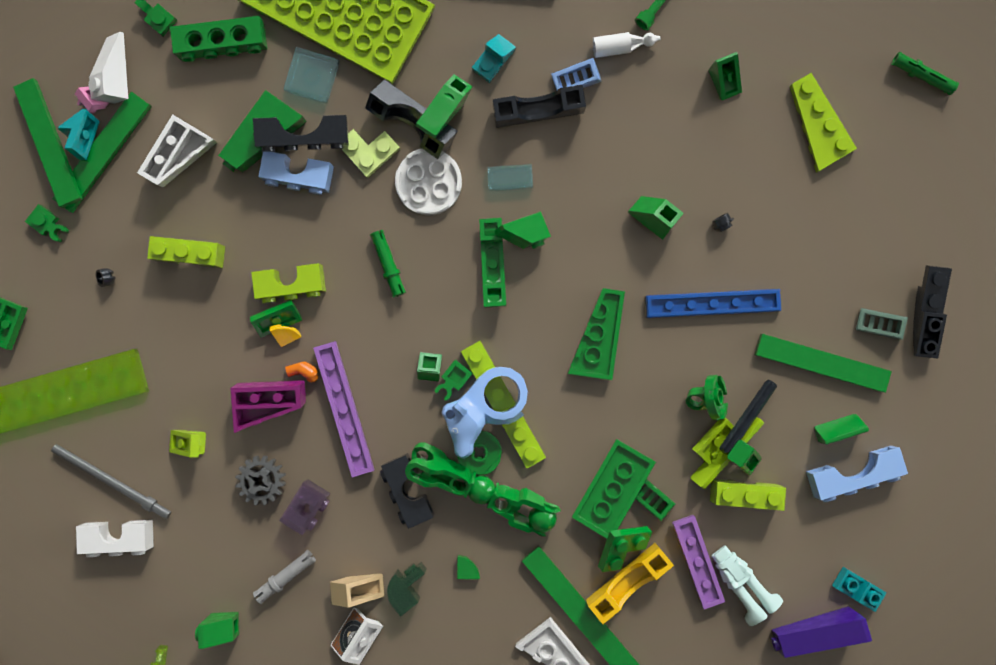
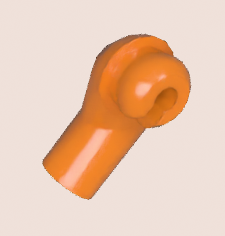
[285,361,319,383]

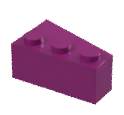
[230,380,306,433]

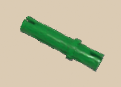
[891,51,959,95]
[370,230,406,298]

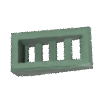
[856,308,908,340]

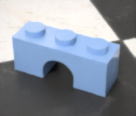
[258,152,334,195]

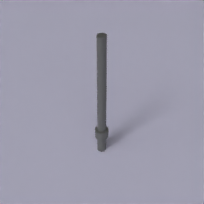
[51,444,171,519]

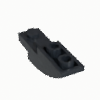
[913,265,952,359]

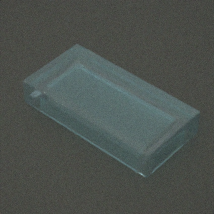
[487,164,533,191]

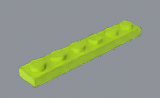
[461,341,546,468]

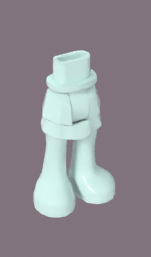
[712,545,783,626]

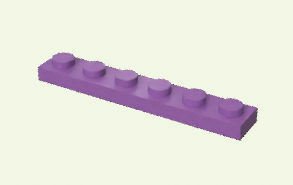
[313,341,375,477]

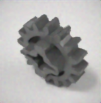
[235,455,286,505]

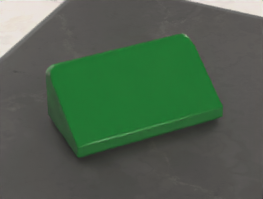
[814,414,869,445]

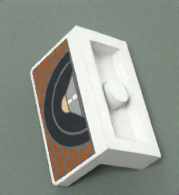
[331,608,383,665]

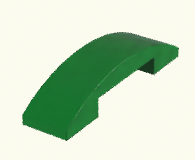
[479,218,506,308]

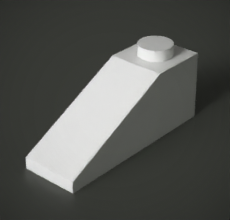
[88,32,128,104]

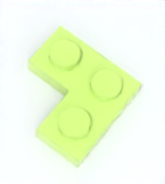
[342,129,400,178]

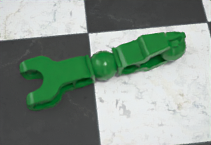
[405,442,561,537]

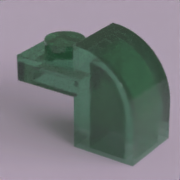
[387,562,427,617]

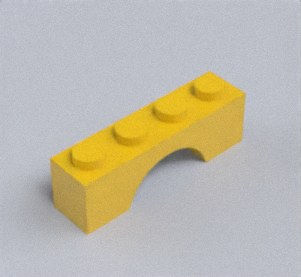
[586,543,674,624]

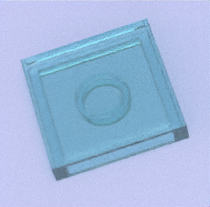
[284,47,340,103]

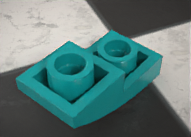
[832,567,887,612]

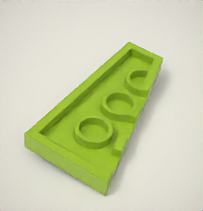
[790,73,857,173]

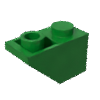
[628,196,684,240]
[195,612,239,649]

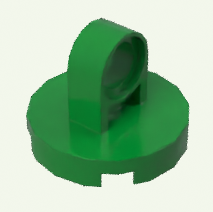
[685,375,728,420]

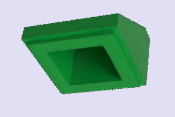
[417,352,442,382]

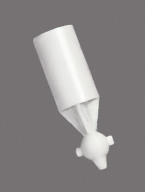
[593,32,661,58]

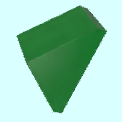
[708,52,742,101]

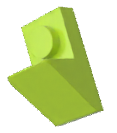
[169,430,206,457]

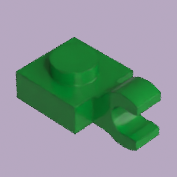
[134,0,178,37]

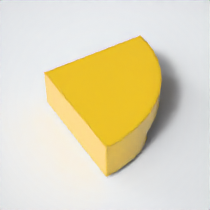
[270,325,301,347]

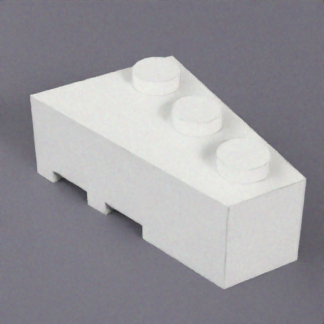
[137,115,217,187]

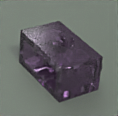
[279,479,330,535]

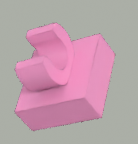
[75,87,109,114]

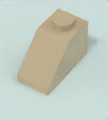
[330,574,385,608]

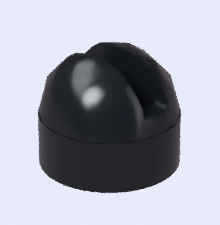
[95,268,116,287]

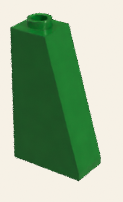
[218,90,306,173]

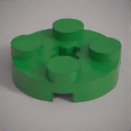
[457,430,502,475]

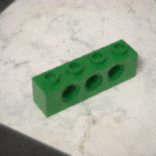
[170,16,268,62]

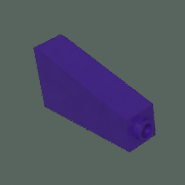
[771,606,872,658]

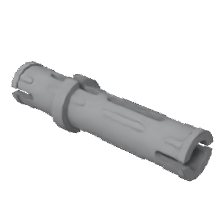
[253,550,316,604]

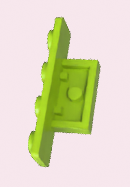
[691,417,764,489]

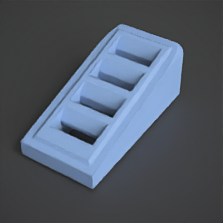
[551,58,602,91]

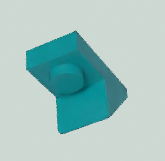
[472,34,516,83]
[58,109,100,160]

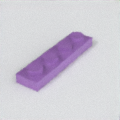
[672,515,725,609]

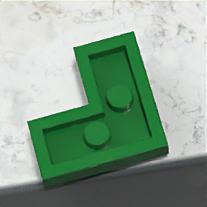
[598,526,652,572]

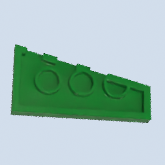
[567,288,625,380]

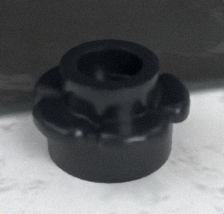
[712,213,734,232]

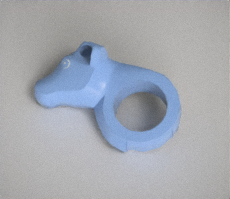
[441,367,528,459]

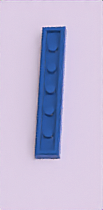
[645,289,781,318]

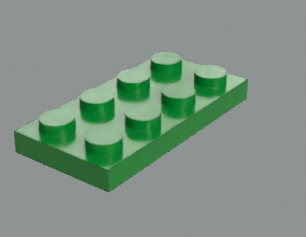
[572,439,656,539]

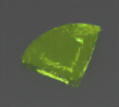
[150,645,168,665]

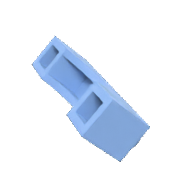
[806,446,908,502]

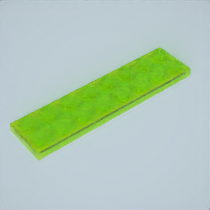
[0,349,149,434]

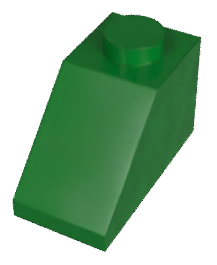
[494,212,551,249]

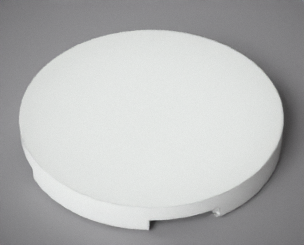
[395,148,462,215]

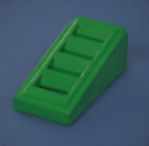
[727,440,762,475]
[636,480,676,521]

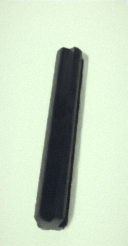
[719,379,777,455]

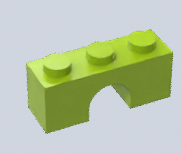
[147,236,225,268]
[251,263,326,304]
[710,479,786,511]

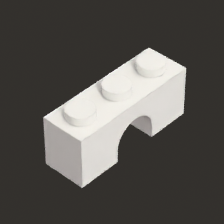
[76,520,154,557]

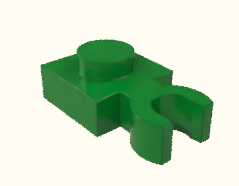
[25,204,69,242]
[435,359,473,401]

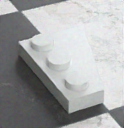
[515,617,590,665]

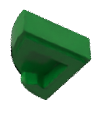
[457,555,480,579]

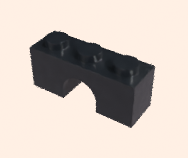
[380,453,435,529]

